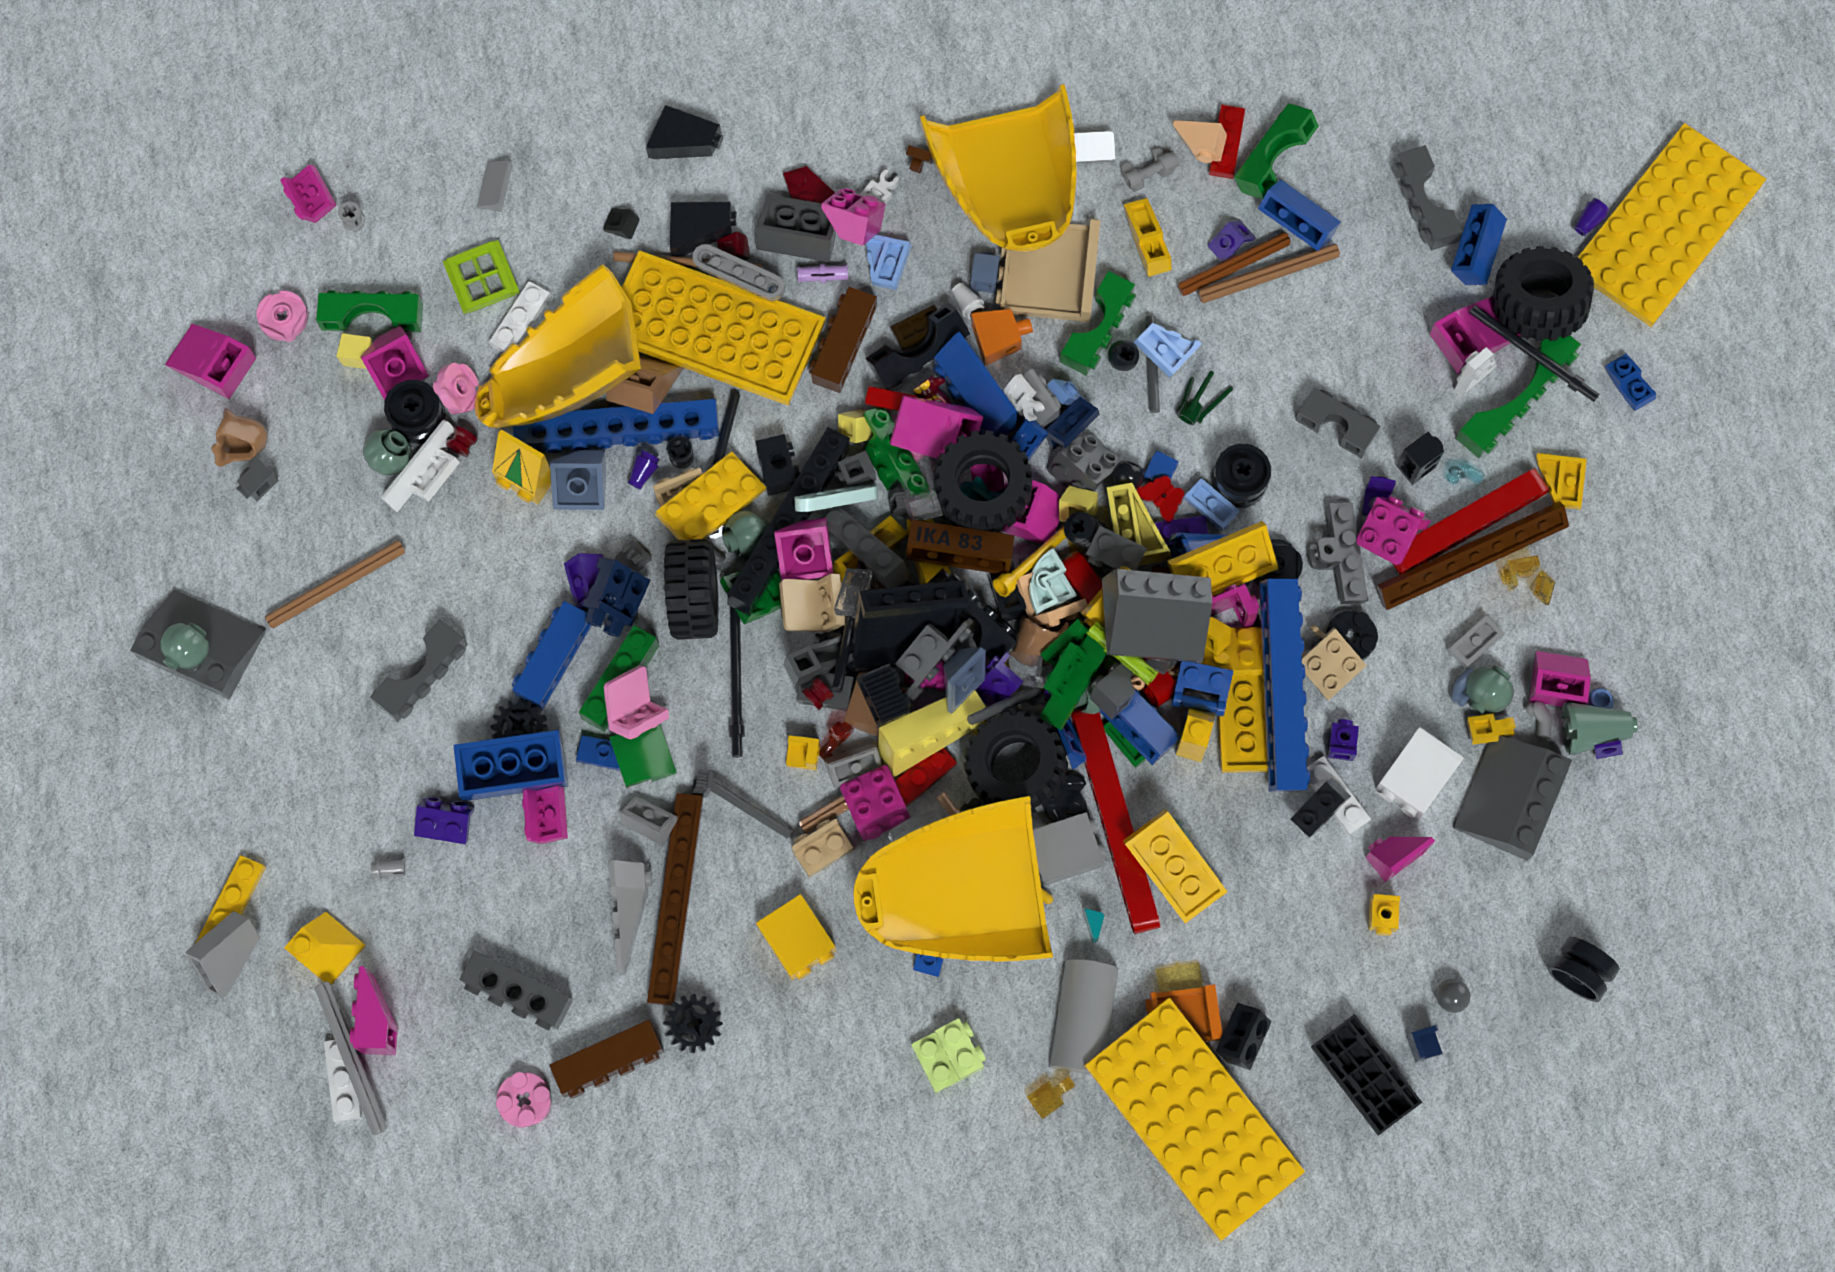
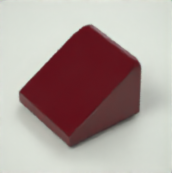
[717,231,750,260]

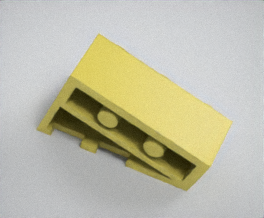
[1107,483,1173,566]

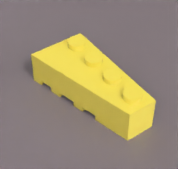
[878,691,986,777]

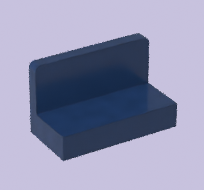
[1046,396,1100,449]

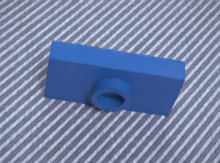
[1009,419,1049,461]
[576,735,620,771]

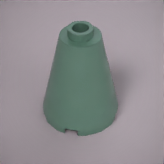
[1562,702,1638,755]

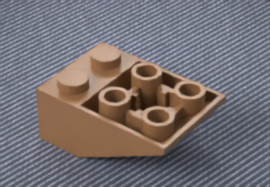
[606,352,684,414]

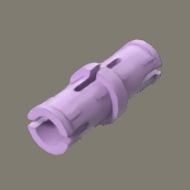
[797,264,848,284]

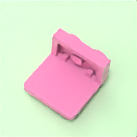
[604,665,669,740]

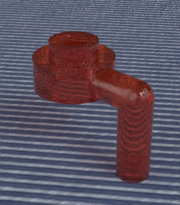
[819,721,854,760]

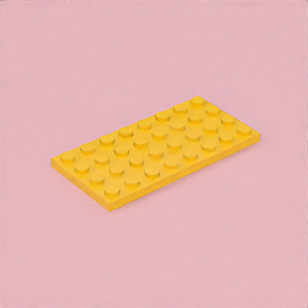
[1578,123,1767,327]
[622,250,826,406]
[1084,998,1305,1241]

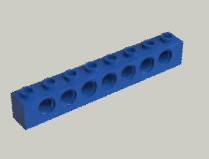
[513,399,720,453]

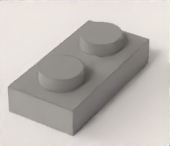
[1448,615,1505,669]

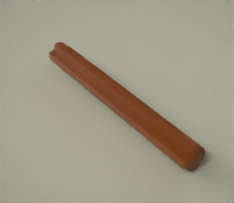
[1178,232,1291,296]

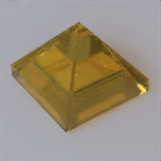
[1529,571,1555,605]

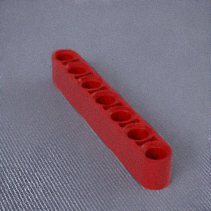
[1392,468,1550,575]
[1061,551,1176,708]

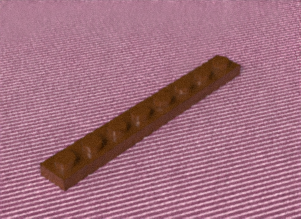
[1377,501,1569,610]
[647,793,704,1006]

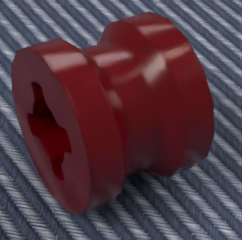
[446,426,478,457]
[801,677,834,710]

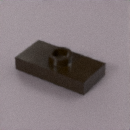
[890,304,937,350]

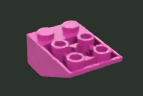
[1429,296,1521,374]
[165,324,256,400]
[890,395,983,458]
[350,966,398,1055]

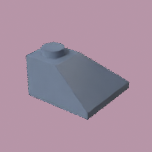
[550,450,606,510]
[943,647,986,714]

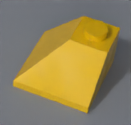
[284,912,366,985]

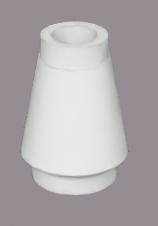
[952,282,985,320]

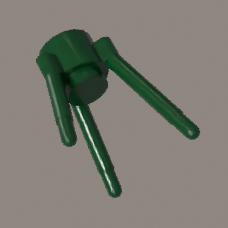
[1177,371,1233,426]

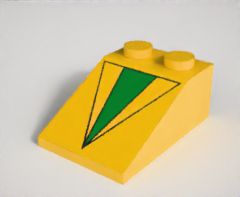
[492,429,551,505]

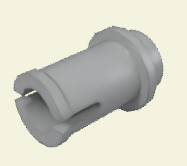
[371,859,405,880]

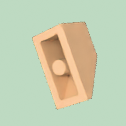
[1173,120,1227,163]

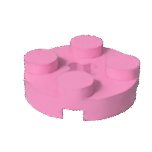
[256,291,309,342]
[433,362,479,415]
[496,1072,552,1128]

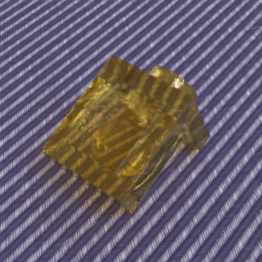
[1501,555,1540,591]

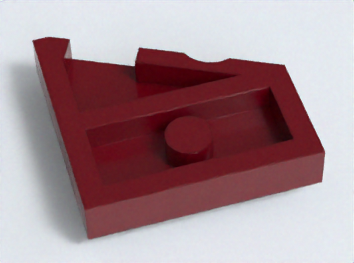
[783,166,835,204]

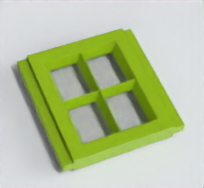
[442,240,520,314]

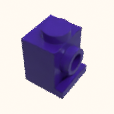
[1327,719,1359,761]

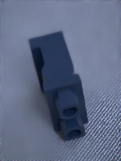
[583,558,651,637]

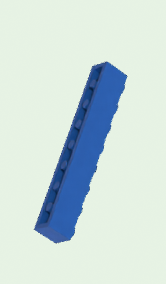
[1259,579,1310,792]

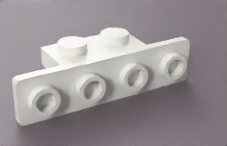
[381,420,460,512]

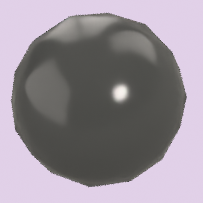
[1436,979,1471,1013]

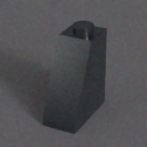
[646,105,723,159]
[670,202,737,257]

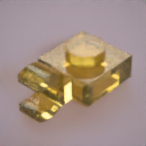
[1027,1076,1075,1120]

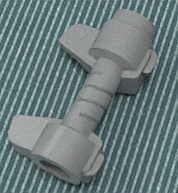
[1121,148,1179,192]

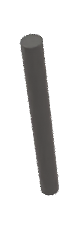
[1145,315,1160,413]
[967,684,1043,725]

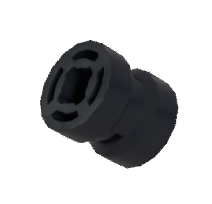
[666,436,694,469]

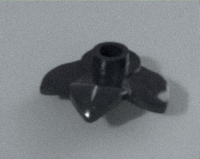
[1046,775,1087,823]

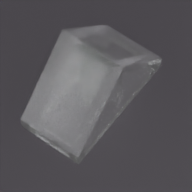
[903,488,943,521]

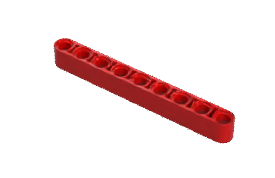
[1071,708,1160,935]

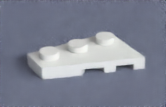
[1454,347,1497,397]

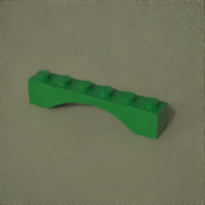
[1456,335,1581,458]

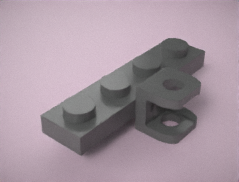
[1307,503,1368,604]

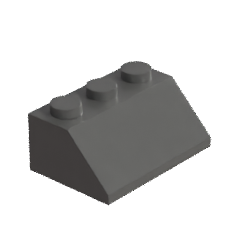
[756,194,836,262]

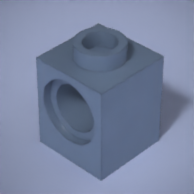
[971,252,1000,293]

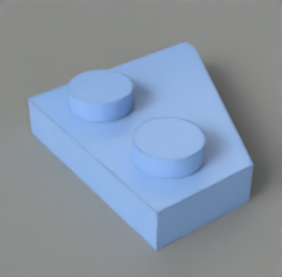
[866,235,912,290]
[1134,323,1202,378]

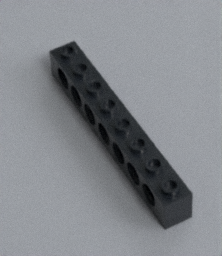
[727,427,850,616]

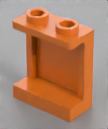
[1145,984,1222,1042]

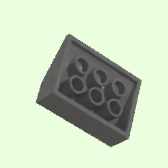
[1102,569,1212,662]
[130,590,266,700]
[1453,736,1572,861]

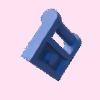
[1171,661,1233,717]

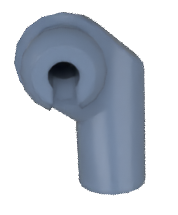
[1451,668,1474,707]

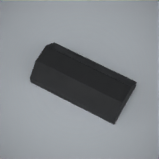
[1311,1014,1423,1136]

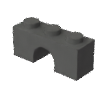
[1296,388,1380,459]

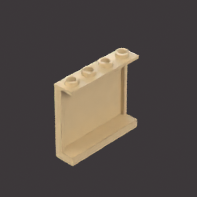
[996,219,1100,322]

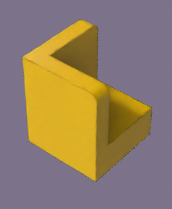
[786,735,820,770]

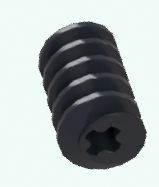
[1064,512,1108,550]

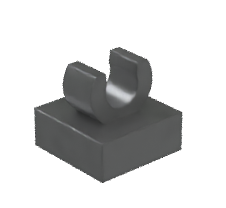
[615,540,652,573]

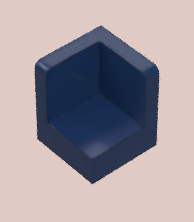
[1407,1025,1443,1063]

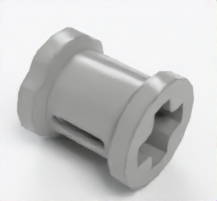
[338,201,365,232]

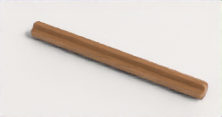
[1198,243,1340,303]
[265,540,405,628]

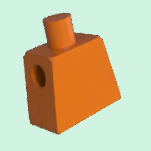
[971,309,1033,366]

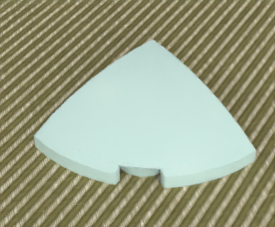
[1029,548,1077,615]

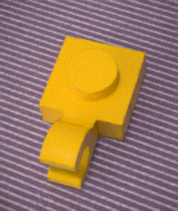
[1467,714,1516,745]

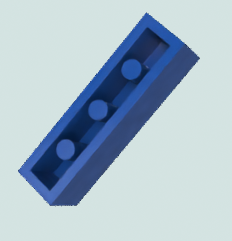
[512,601,592,710]

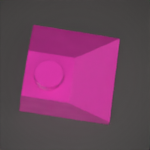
[360,325,429,400]
[774,518,834,580]
[1365,837,1435,882]

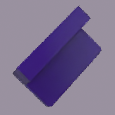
[564,553,604,611]

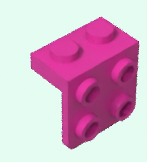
[1356,495,1431,565]
[1210,584,1260,628]
[840,765,912,841]

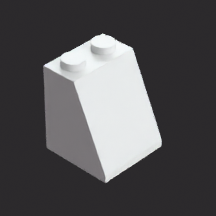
[1376,727,1464,819]

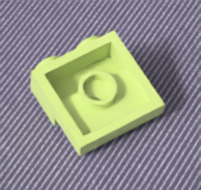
[911,1018,986,1094]

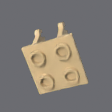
[1301,624,1367,701]

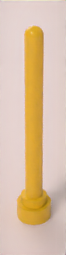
[993,526,1066,597]

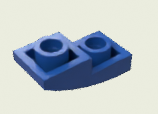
[1605,353,1656,411]

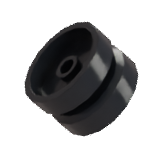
[384,380,445,444]
[1212,443,1271,508]
[1548,936,1620,1002]

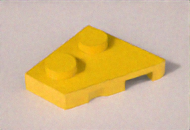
[1536,453,1587,510]

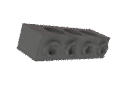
[459,951,573,1031]

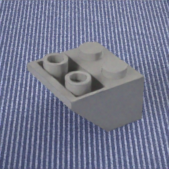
[1017,368,1061,430]

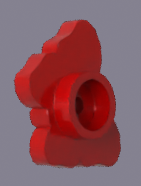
[1136,476,1185,522]

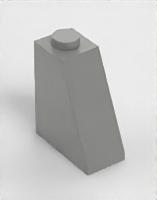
[185,911,260,998]

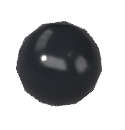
[1108,340,1139,371]
[1113,460,1145,489]

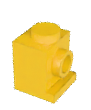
[1369,894,1401,936]

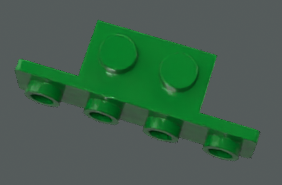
[863,407,931,499]
[1040,635,1107,730]

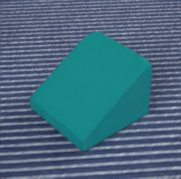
[1083,908,1105,943]

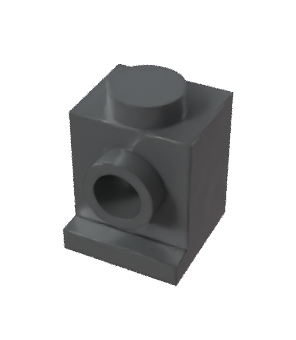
[835,451,877,487]
[236,456,279,502]

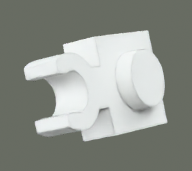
[860,169,899,204]
[1003,374,1045,421]

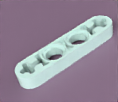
[794,484,878,512]

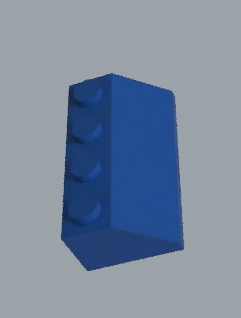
[933,332,1017,437]
[453,730,569,801]

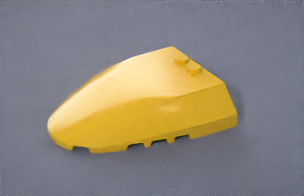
[920,84,1077,252]
[475,264,641,428]
[853,796,1053,962]

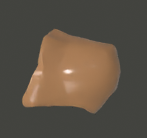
[211,408,268,467]
[1012,614,1070,667]

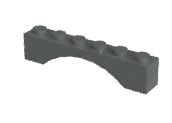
[783,635,853,687]

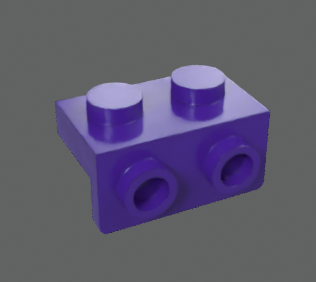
[975,652,1023,706]
[414,797,474,845]

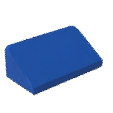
[1055,718,1087,769]

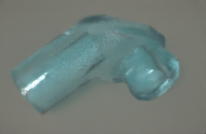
[1446,464,1485,485]

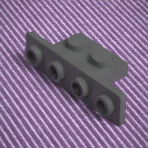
[895,618,974,701]

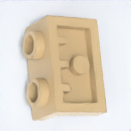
[791,819,854,878]

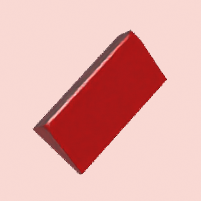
[865,386,918,411]

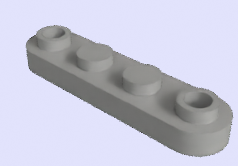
[693,244,785,301]

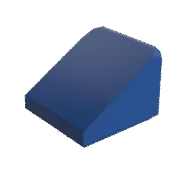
[1144,451,1179,482]

